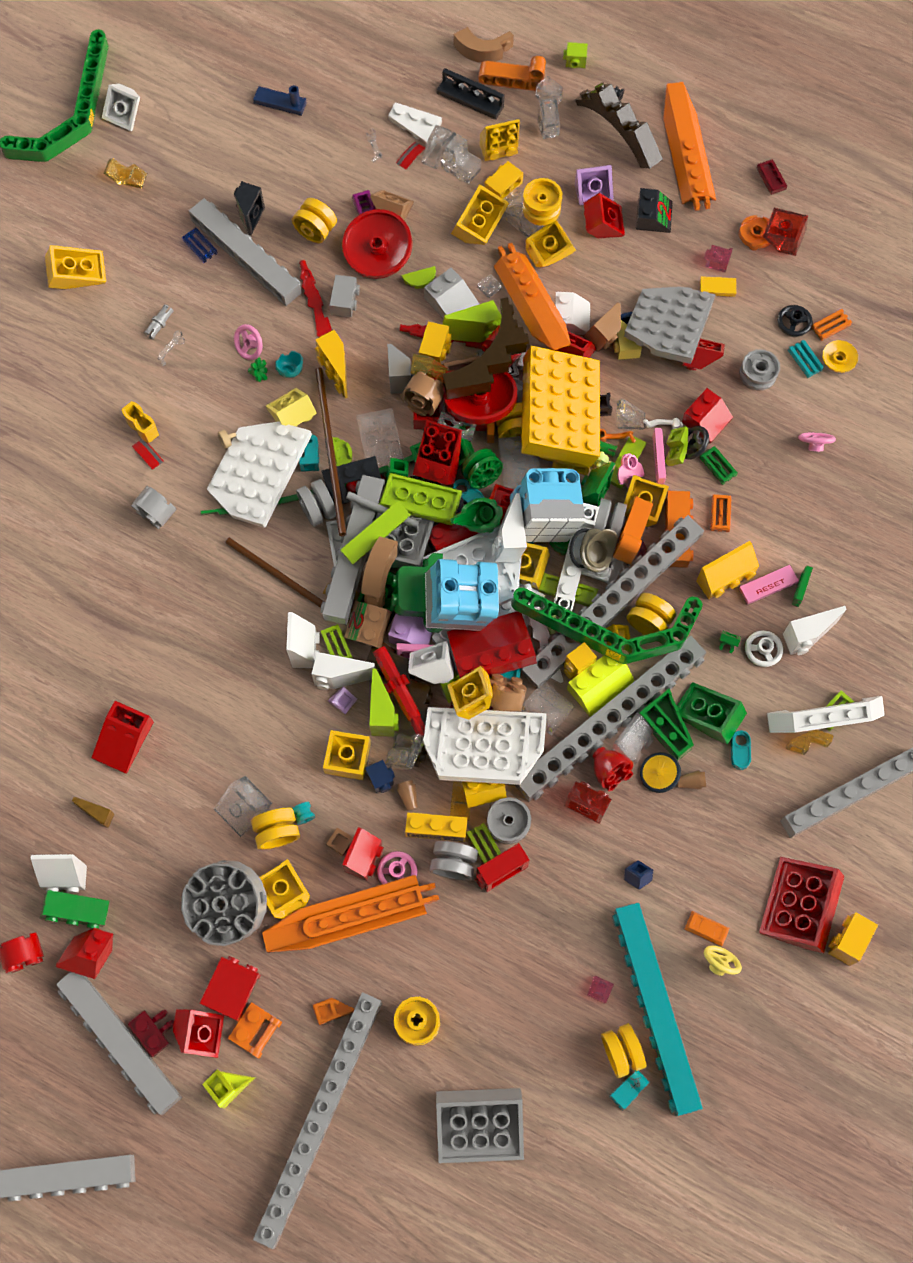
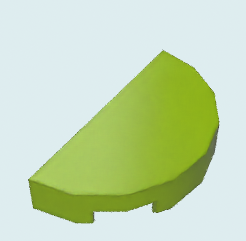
[402,266,436,289]
[332,437,353,466]

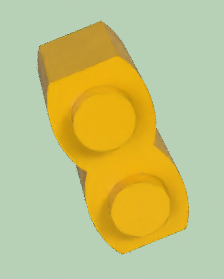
[122,401,159,443]

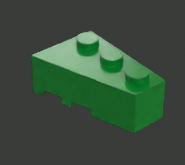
[638,688,694,761]
[40,890,110,929]

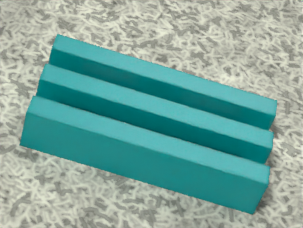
[788,340,824,378]

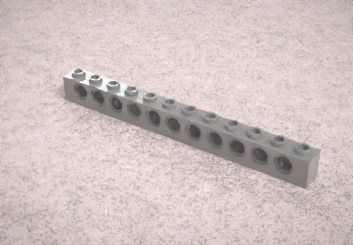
[522,515,704,689]
[514,636,707,801]
[253,992,382,1249]

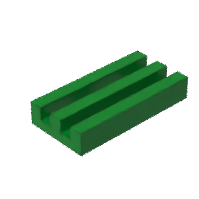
[700,446,738,485]
[792,566,813,607]

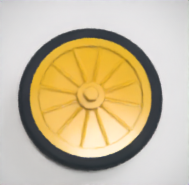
[640,752,681,793]

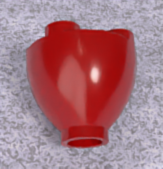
[592,747,633,792]

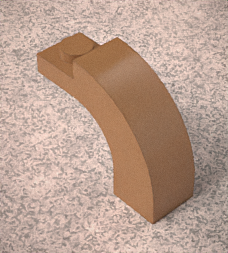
[454,27,514,63]
[361,537,398,608]

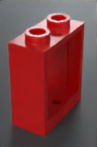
[475,843,530,892]

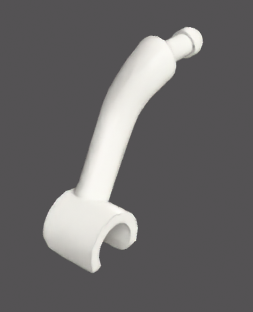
[643,418,683,429]

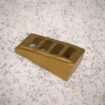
[72,797,114,828]

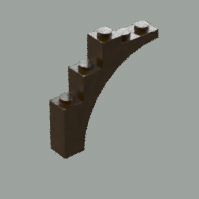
[575,83,663,169]
[443,297,529,399]
[366,646,433,767]

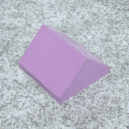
[575,165,614,205]

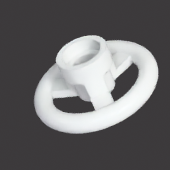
[745,630,783,667]

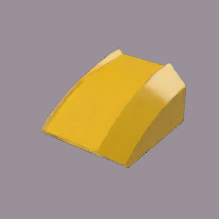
[525,220,576,267]
[624,475,669,527]
[447,666,492,720]
[259,859,310,919]

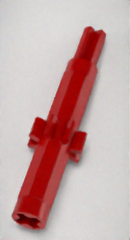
[373,646,425,739]

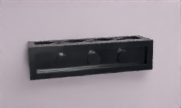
[437,68,505,120]

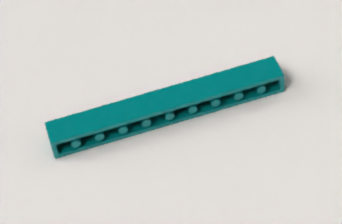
[612,903,703,1116]

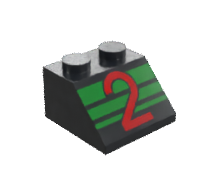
[234,181,265,236]
[636,188,673,233]

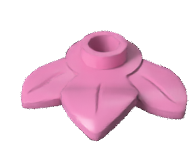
[617,454,644,488]

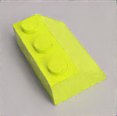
[567,655,635,717]

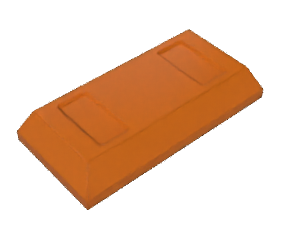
[684,911,730,947]

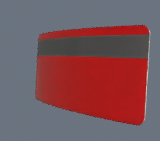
[396,142,426,170]
[132,439,164,470]

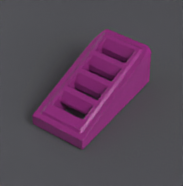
[352,190,376,215]

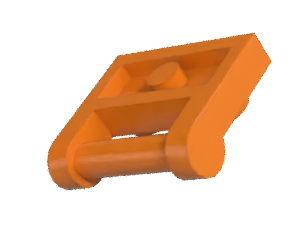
[228,1002,283,1059]

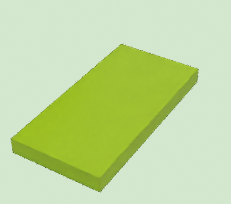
[379,473,462,525]

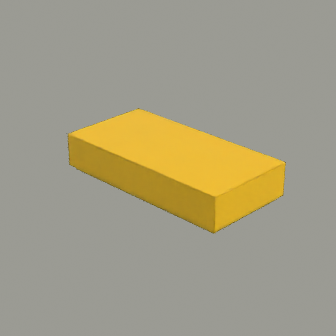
[700,276,736,297]

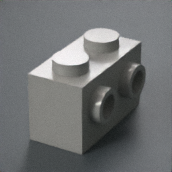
[330,275,360,318]

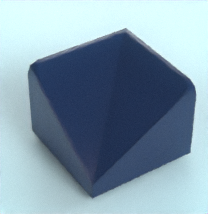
[624,860,653,890]

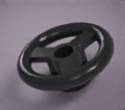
[777,305,813,337]
[685,426,709,460]

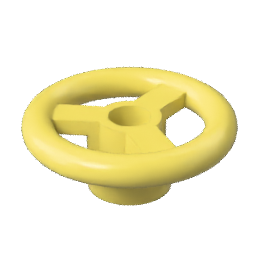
[704,945,742,976]

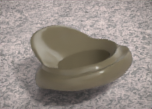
[580,528,618,573]

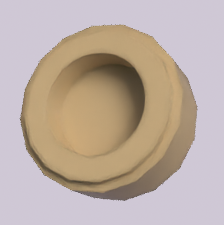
[218,430,236,449]

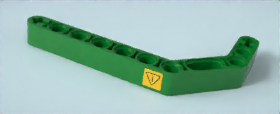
[0,29,109,162]
[511,587,703,664]

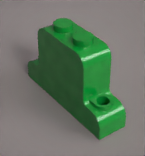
[391,553,443,633]

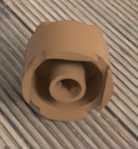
[401,371,444,416]
[490,674,527,712]

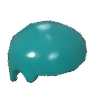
[275,351,303,378]

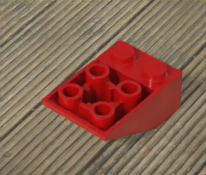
[413,420,462,485]
[91,701,154,774]

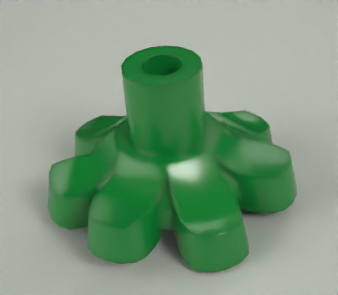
[248,358,268,382]

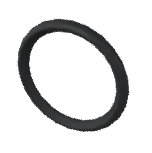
[569,528,590,568]

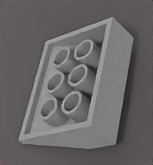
[365,512,434,568]
[436,1088,524,1163]

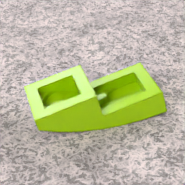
[665,426,688,467]

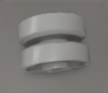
[296,479,336,527]
[593,498,627,542]
[487,797,531,844]
[430,841,478,881]

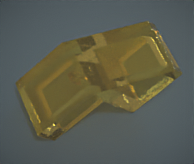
[103,158,148,188]
[410,354,448,383]
[786,729,834,755]
[450,781,471,821]

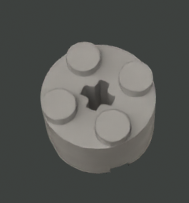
[131,486,177,529]

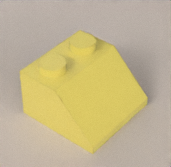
[266,388,317,427]

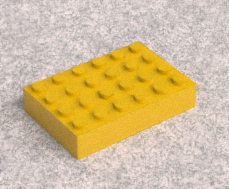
[521,346,600,467]

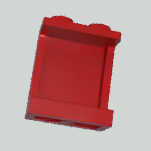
[200,956,261,1022]

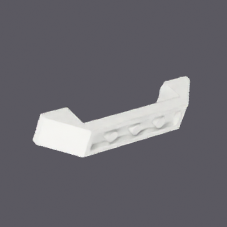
[554,503,599,611]
[767,696,884,733]

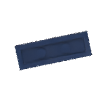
[253,85,307,116]

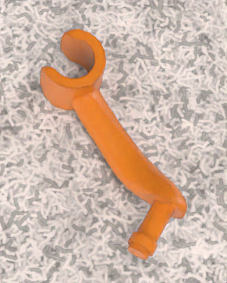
[600,429,636,443]

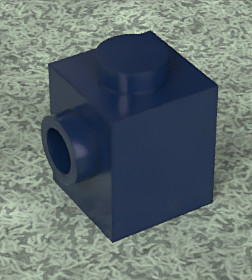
[365,760,396,793]

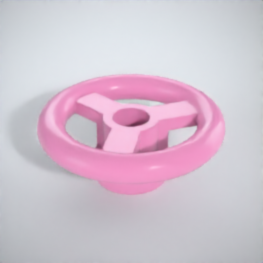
[234,324,262,360]
[798,433,836,451]
[377,851,417,884]

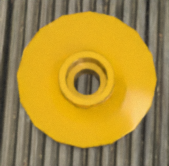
[822,340,859,373]

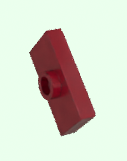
[756,159,787,195]

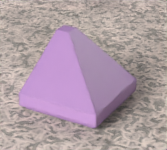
[328,687,357,714]

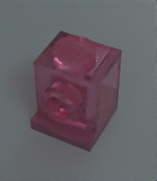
[704,245,733,272]

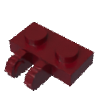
[128,1009,174,1058]

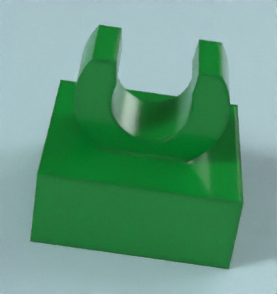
[719,630,741,653]

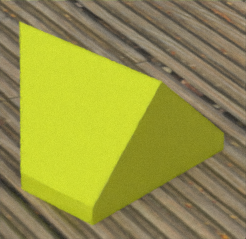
[202,1069,255,1109]

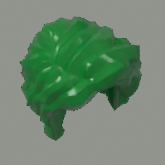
[450,498,503,533]

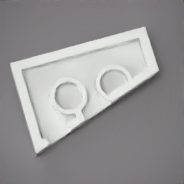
[389,102,442,148]

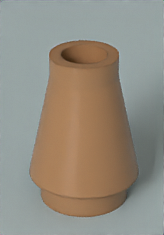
[678,770,706,790]
[397,780,418,811]

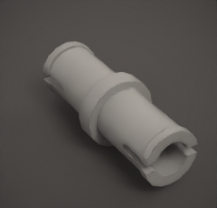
[144,304,174,340]

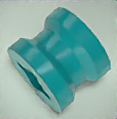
[292,802,316,825]

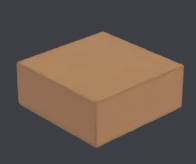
[326,827,353,856]

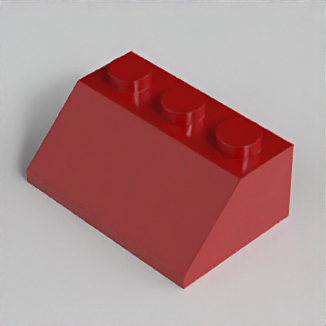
[428,512,479,553]

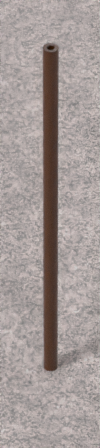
[315,368,347,537]
[225,537,396,654]

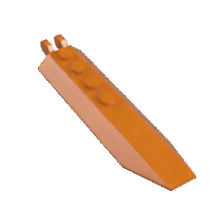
[663,82,716,211]
[494,243,571,351]
[262,875,440,953]

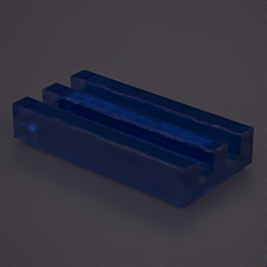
[182,227,218,263]

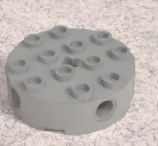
[181,860,267,946]

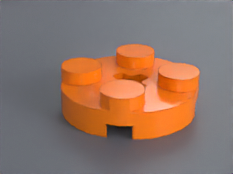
[739,215,775,251]

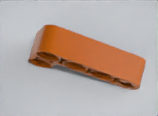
[478,56,546,91]
[613,496,653,564]

